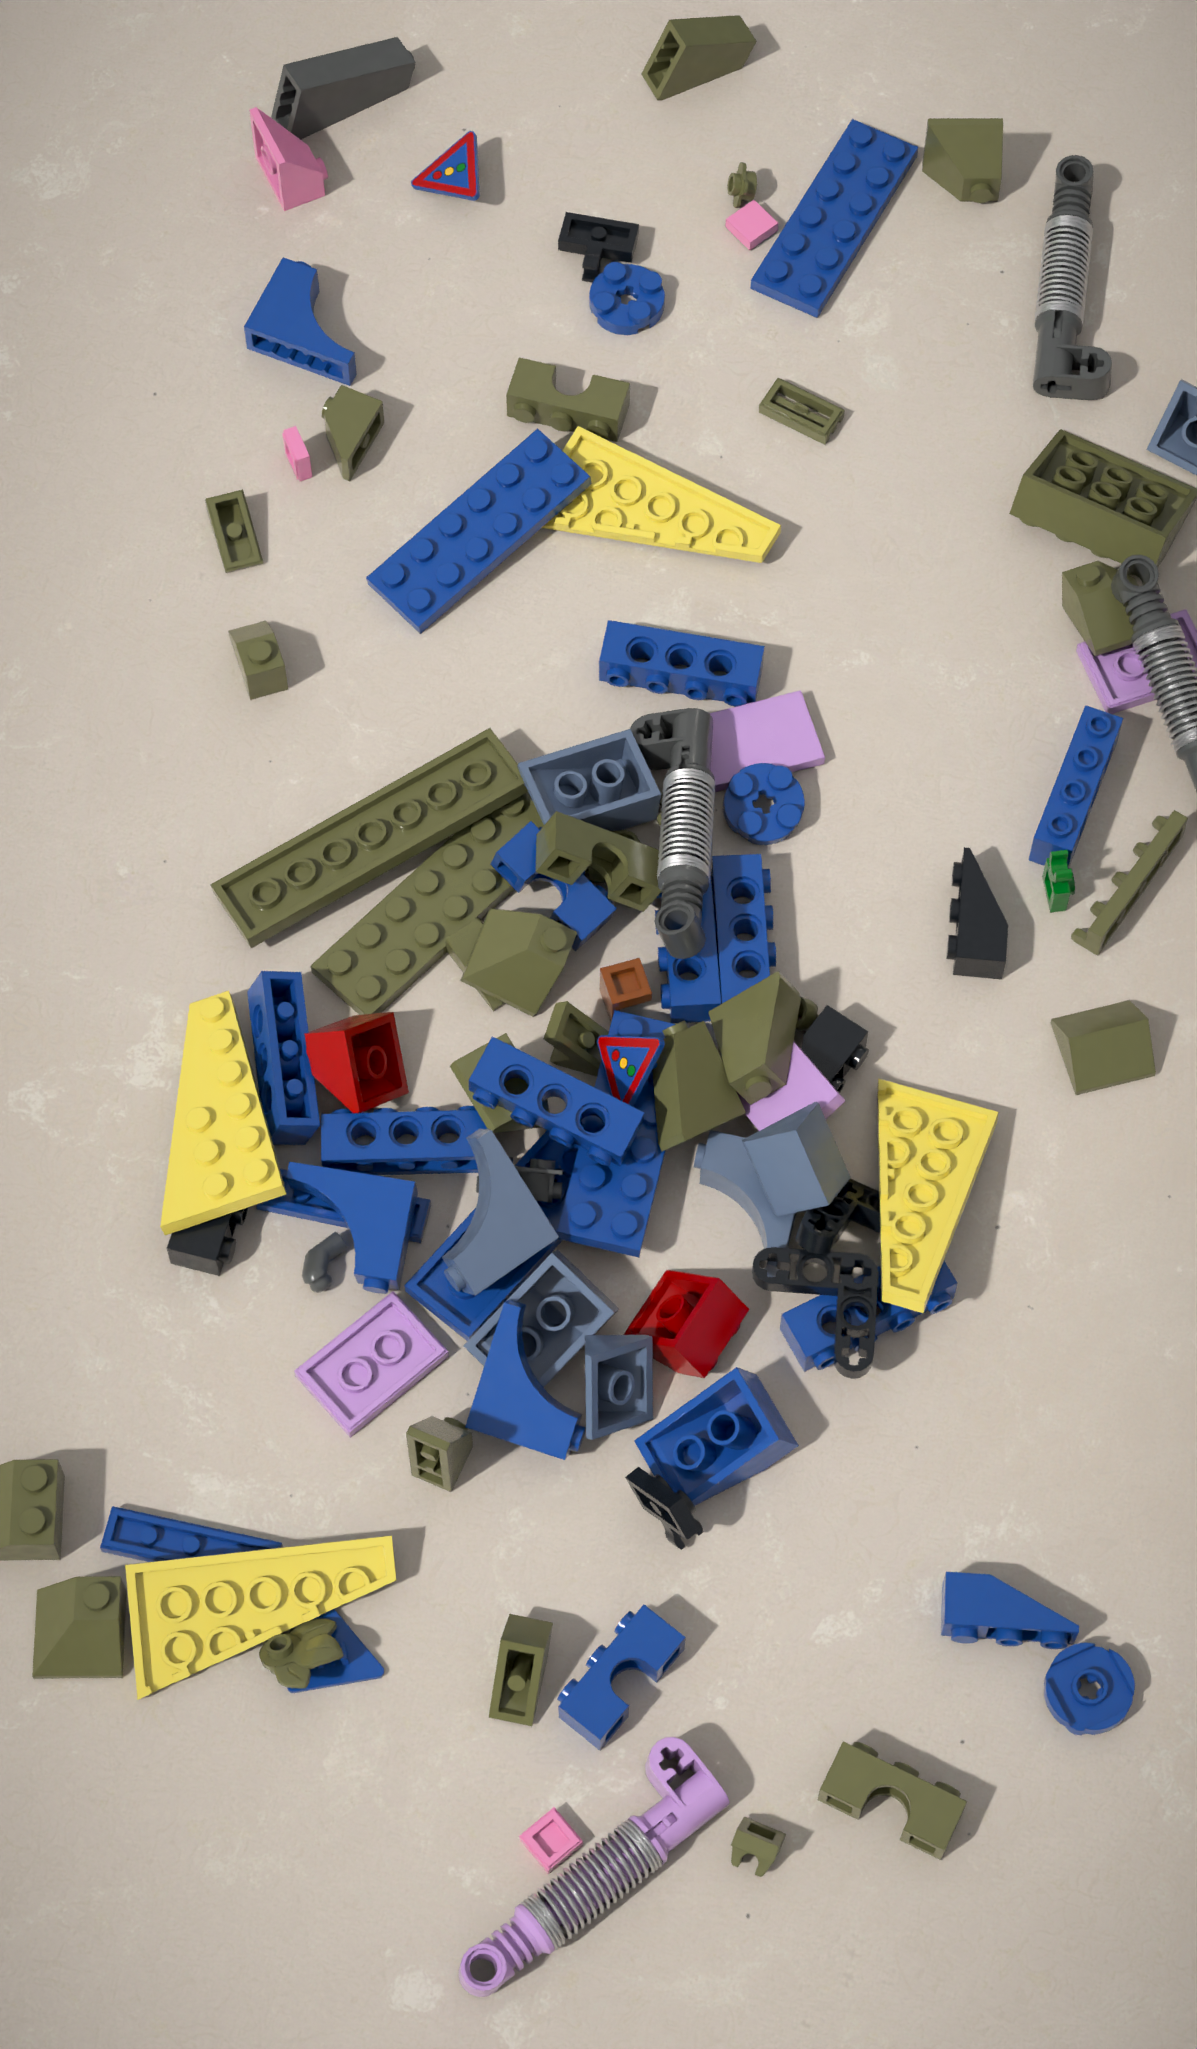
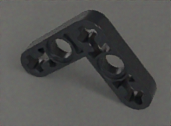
[795,1179,880,1254]
[752,1247,878,1379]

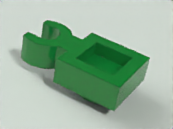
[1042,850,1075,913]

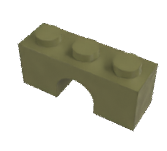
[506,357,630,442]
[536,811,661,912]
[818,1741,967,1860]

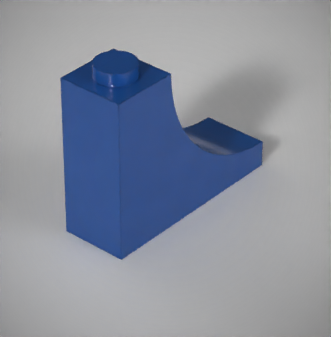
[244,257,357,386]
[286,1161,418,1294]
[465,1299,586,1460]

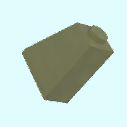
[641,15,757,100]
[708,971,801,1105]
[652,1020,746,1151]

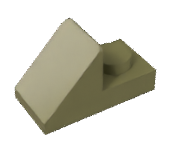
[543,1001,609,1076]

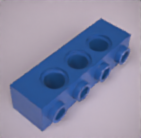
[599,620,765,707]
[1029,705,1123,869]
[711,854,776,1004]
[655,872,721,1023]
[247,971,320,1145]
[469,1036,645,1166]
[321,1106,487,1175]
[780,1261,958,1372]

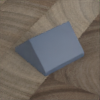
[1146,379,1197,475]
[742,1101,851,1216]
[585,1335,653,1440]

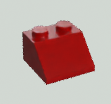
[304,1012,409,1113]
[623,1270,750,1378]

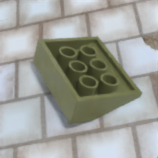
[1009,429,1197,568]

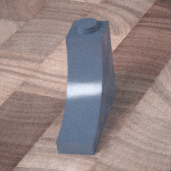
[442,1128,559,1295]
[694,1130,796,1277]

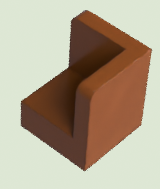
[599,958,652,1022]

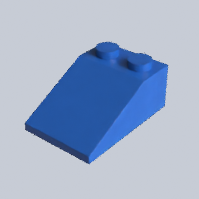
[634,1367,799,1506]

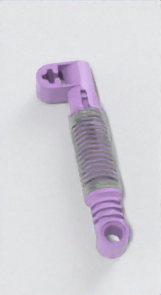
[459,1737,730,1997]

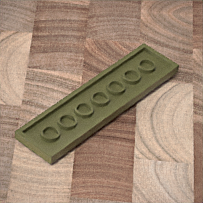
[210,728,528,948]
[311,756,544,1015]

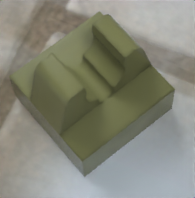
[731,1817,786,1877]

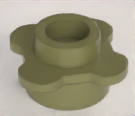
[727,162,757,208]

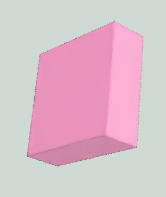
[725,200,778,250]
[282,426,312,482]
[519,1807,583,1874]

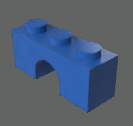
[490,821,617,952]
[557,1604,686,1751]

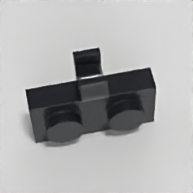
[558,212,639,283]
[625,1467,703,1550]

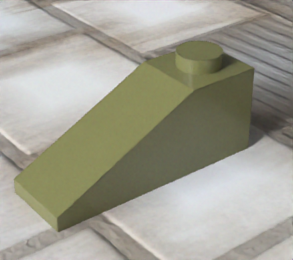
[406,1416,473,1492]

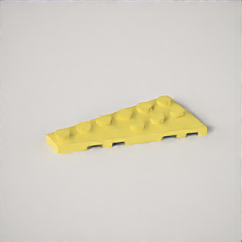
[542,426,781,563]
[160,990,287,1235]
[877,1078,999,1313]
[125,1535,396,1700]

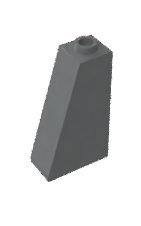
[271,37,416,140]

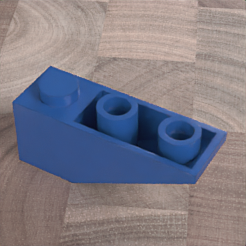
[941,1572,1079,1649]

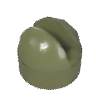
[796,996,819,1031]

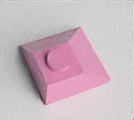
[249,107,328,211]

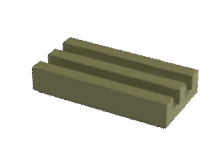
[759,378,845,445]

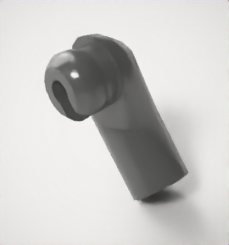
[302,1232,348,1293]

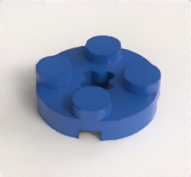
[589,262,665,335]
[723,763,805,845]
[1044,1642,1135,1735]

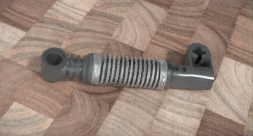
[1033,155,1112,400]
[1111,555,1197,792]
[630,708,716,959]

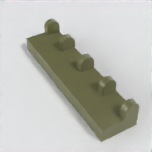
[1071,810,1188,956]

